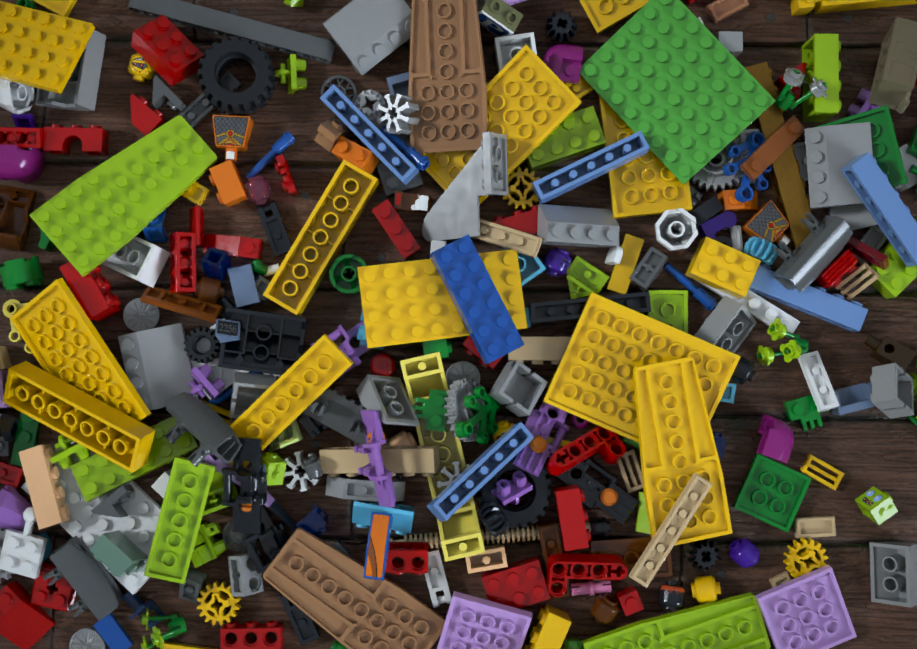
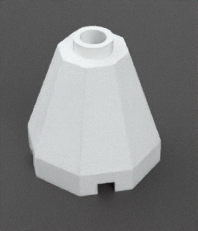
[0,78,36,114]
[654,208,698,251]

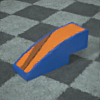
[363,512,393,581]

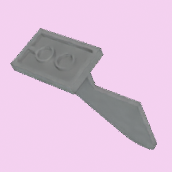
[422,132,508,242]

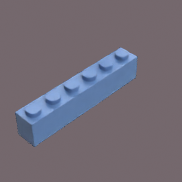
[320,84,420,185]
[531,131,650,204]
[840,152,917,267]
[749,264,868,332]
[427,422,534,522]

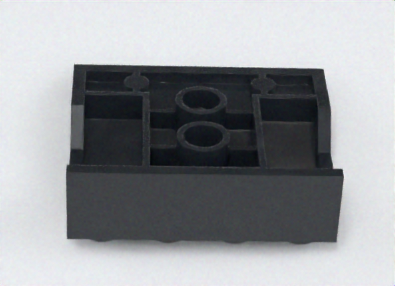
[218,307,307,375]

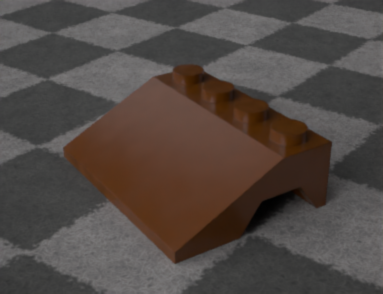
[0,185,37,251]

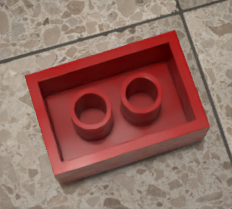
[131,14,204,87]
[59,262,122,321]
[481,556,551,609]

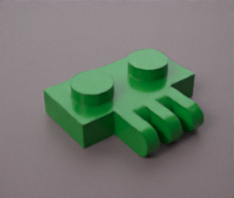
[413,389,448,432]
[783,394,829,432]

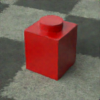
[615,585,644,616]

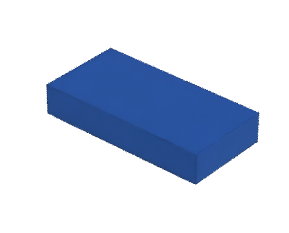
[93,612,134,649]

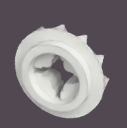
[354,89,385,120]

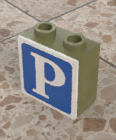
[477,0,524,37]

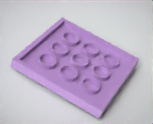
[755,564,857,649]
[436,591,532,649]

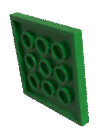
[816,105,908,187]

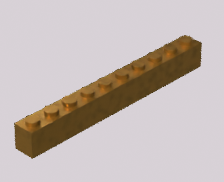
[745,62,811,252]

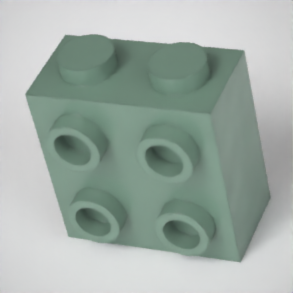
[89,530,148,577]

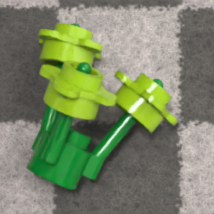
[757,318,809,366]

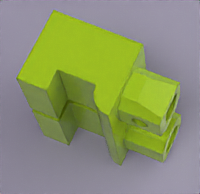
[191,522,229,568]

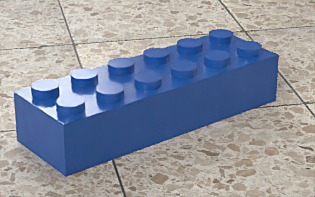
[429,234,525,364]

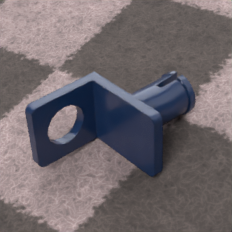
[122,592,166,629]

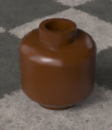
[195,276,225,303]
[590,593,620,624]

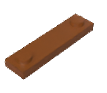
[739,115,805,181]
[141,286,223,323]

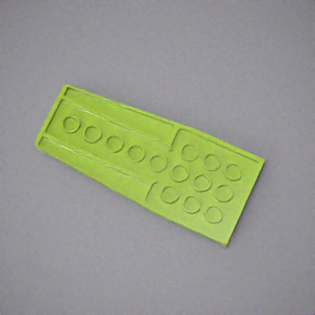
[29,115,217,277]
[582,592,771,649]

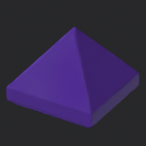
[12,113,37,128]

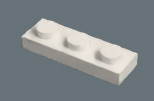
[797,351,840,412]

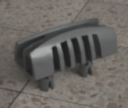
[772,212,853,292]
[303,386,382,445]
[164,392,242,467]
[43,536,123,621]

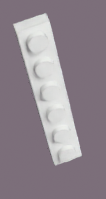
[694,279,800,338]

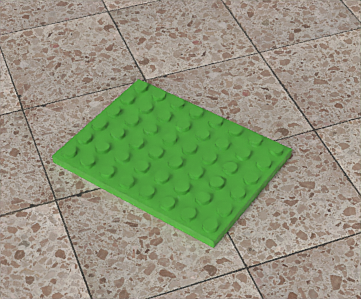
[580,0,776,185]

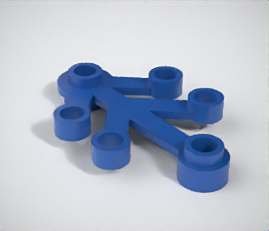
[723,131,772,203]

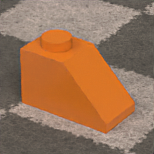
[717,189,759,213]

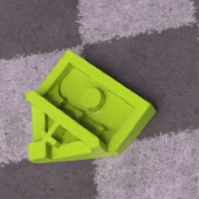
[566,255,610,299]

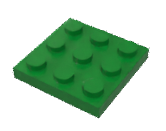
[732,453,812,533]

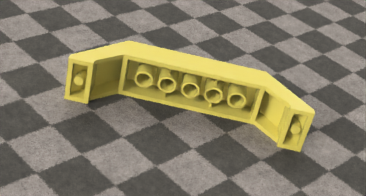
[400,352,485,562]

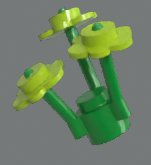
[140,607,187,649]

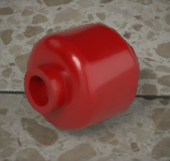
[369,353,396,377]

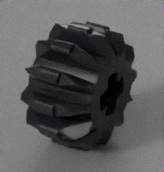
[545,9,578,44]
[478,500,510,537]
[687,539,721,572]

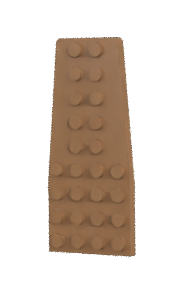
[408,0,488,154]
[263,527,445,649]

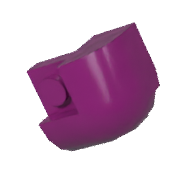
[542,44,583,84]
[0,145,45,184]
[756,414,794,464]

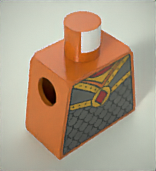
[212,115,254,161]
[741,200,791,245]

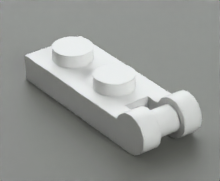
[420,549,452,608]

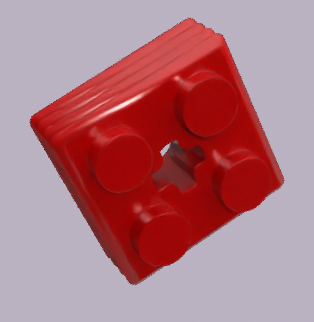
[813,250,858,289]
[30,563,76,612]

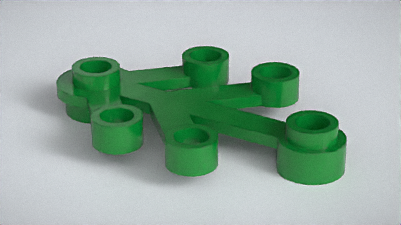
[455,386,501,444]

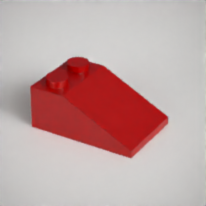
[0,580,56,649]

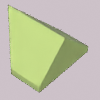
[268,419,303,452]

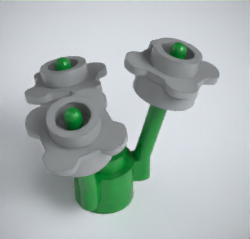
[775,68,828,111]

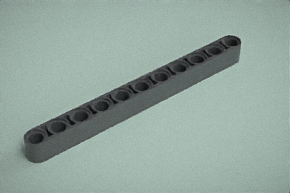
[127,0,336,64]

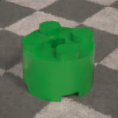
[329,254,367,295]
[0,256,44,291]

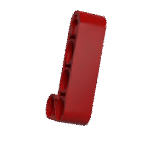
[546,426,626,476]
[546,553,628,597]

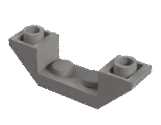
[325,475,406,502]

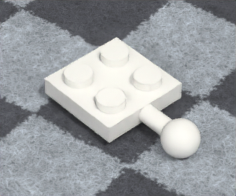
[0,507,48,579]

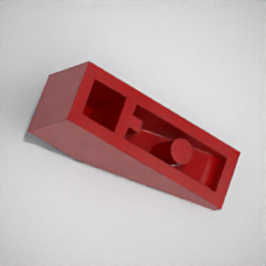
[203,234,264,260]

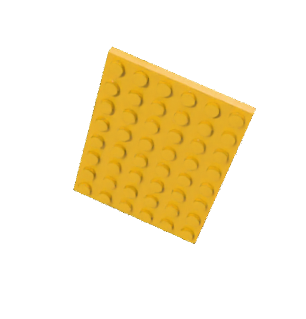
[543,292,741,443]

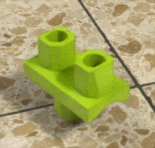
[275,54,307,94]
[50,434,91,470]

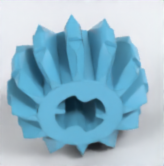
[743,236,778,265]

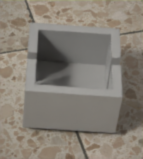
[488,360,548,417]
[870,363,914,419]
[230,372,275,419]

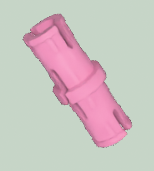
[570,580,612,596]

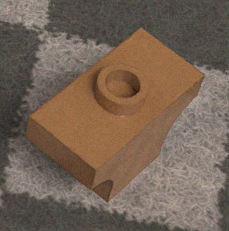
[314,116,351,152]

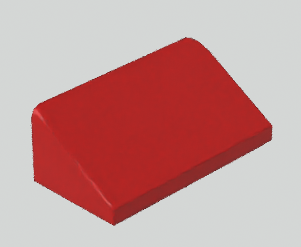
[189,206,205,247]

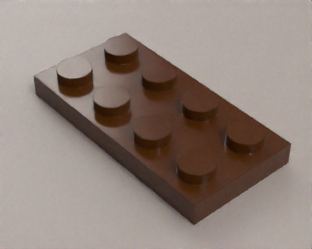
[590,536,673,581]

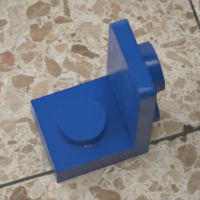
[143,209,168,242]

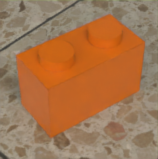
[331,136,380,175]
[209,159,249,207]

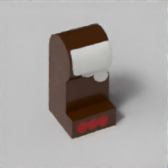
[394,191,431,213]

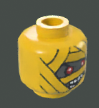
[128,53,155,83]

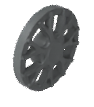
[320,75,357,110]

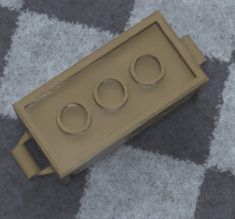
[869,17,917,113]

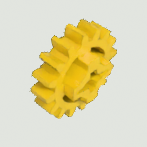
[502,167,540,210]
[783,537,828,578]
[197,581,241,626]

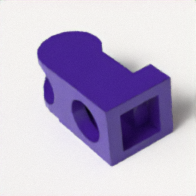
[697,211,737,240]

